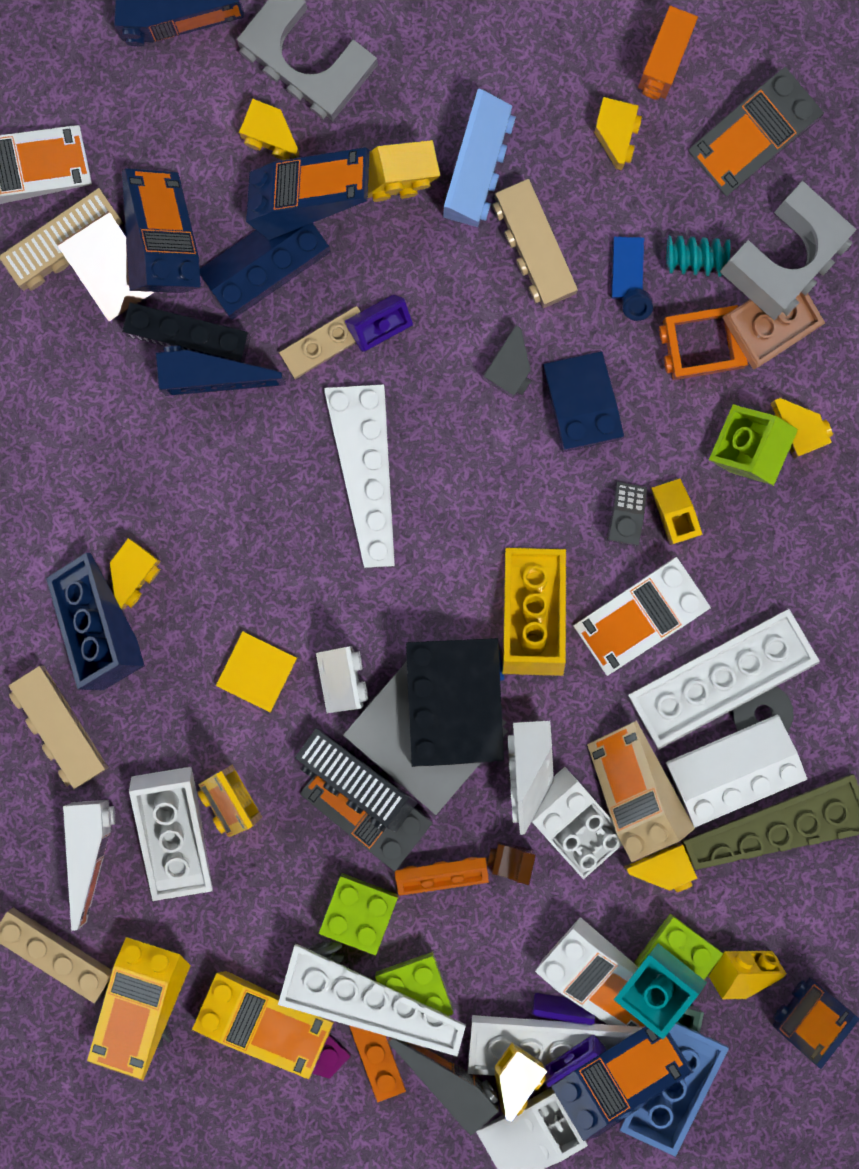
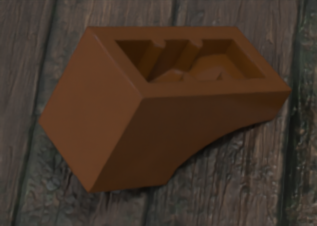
[487,842,536,885]

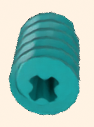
[666,235,731,277]

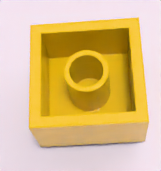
[368,140,440,202]

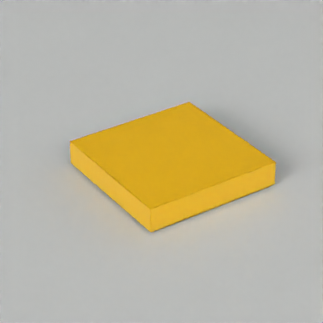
[216,631,297,713]

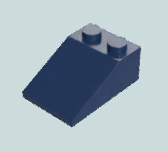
[543,351,624,453]

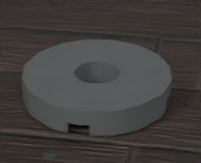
[733,687,794,732]

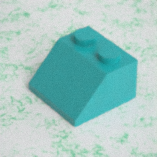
[614,943,707,1040]

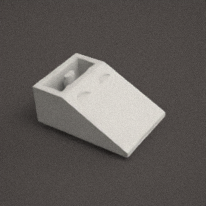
[316,646,368,713]
[508,721,554,835]
[532,767,622,880]
[476,1087,588,1169]

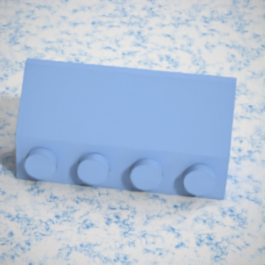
[443,89,516,227]

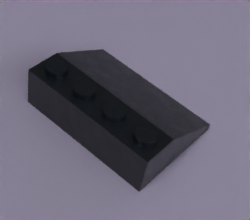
[406,638,504,767]

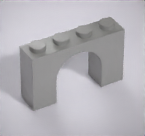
[237,0,378,121]
[720,181,857,321]

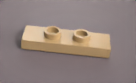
[279,306,360,379]

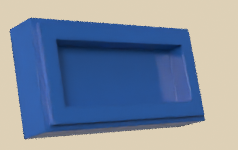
[611,237,644,299]

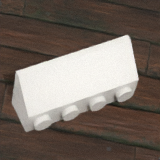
[666,714,807,828]

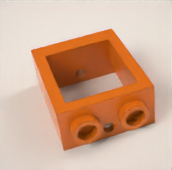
[638,6,698,100]
[659,305,748,380]

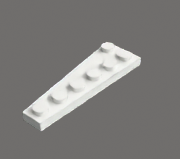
[324,385,395,568]
[278,944,466,1056]

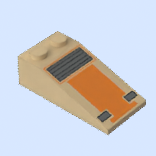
[587,720,695,862]

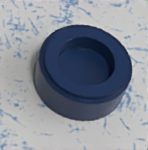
[622,289,653,321]

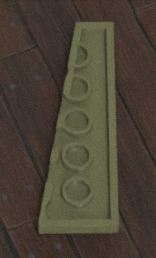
[683,774,859,870]

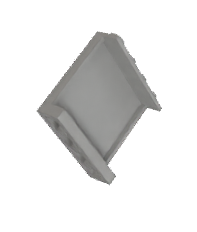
[343,661,508,815]

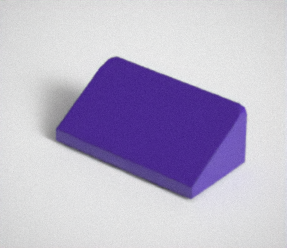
[345,295,413,352]
[531,993,595,1025]
[545,1035,607,1087]

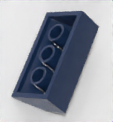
[200,223,331,320]

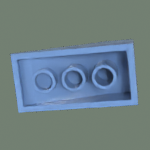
[619,1023,729,1157]

